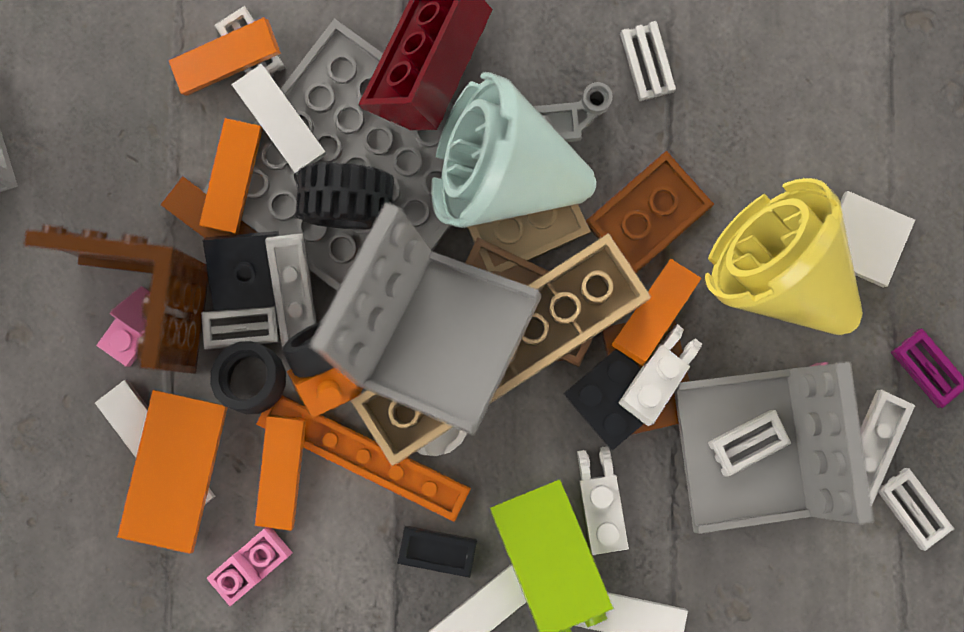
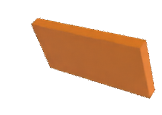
[117,390,228,554]

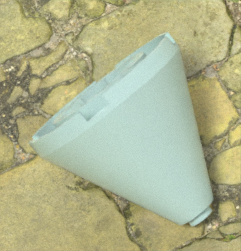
[431,73,596,228]

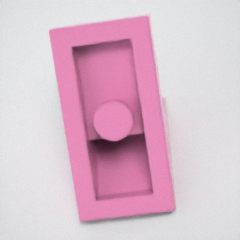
[96,286,150,367]

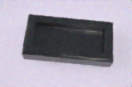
[397,526,477,578]

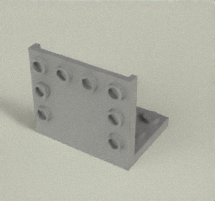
[310,203,542,436]
[674,362,874,534]

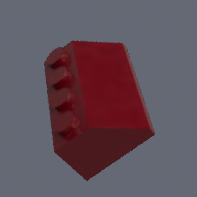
[358,0,493,130]

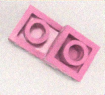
[207,527,292,606]

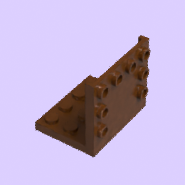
[24,225,209,374]

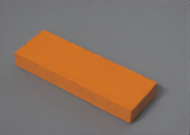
[168,17,281,96]
[199,118,263,235]
[612,259,702,366]
[255,414,306,531]

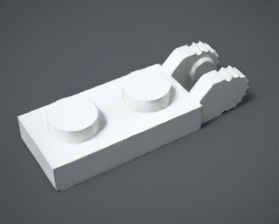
[619,324,702,426]
[577,446,629,555]

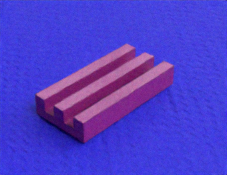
[891,328,964,408]

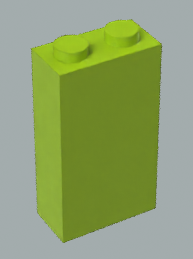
[490,479,614,632]

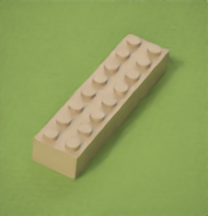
[351,233,651,466]

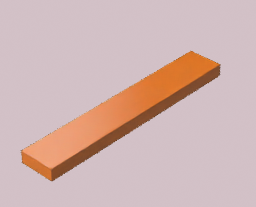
[256,395,471,522]

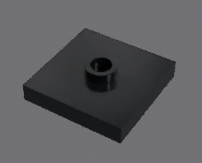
[202,231,279,311]

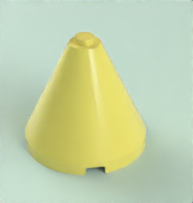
[705,178,863,335]

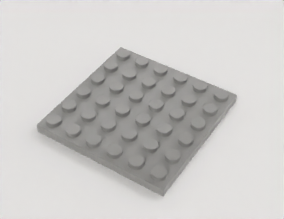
[203,18,454,292]

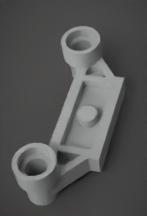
[533,82,613,142]

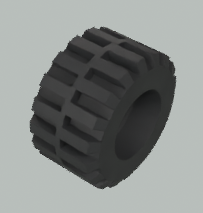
[295,163,394,230]

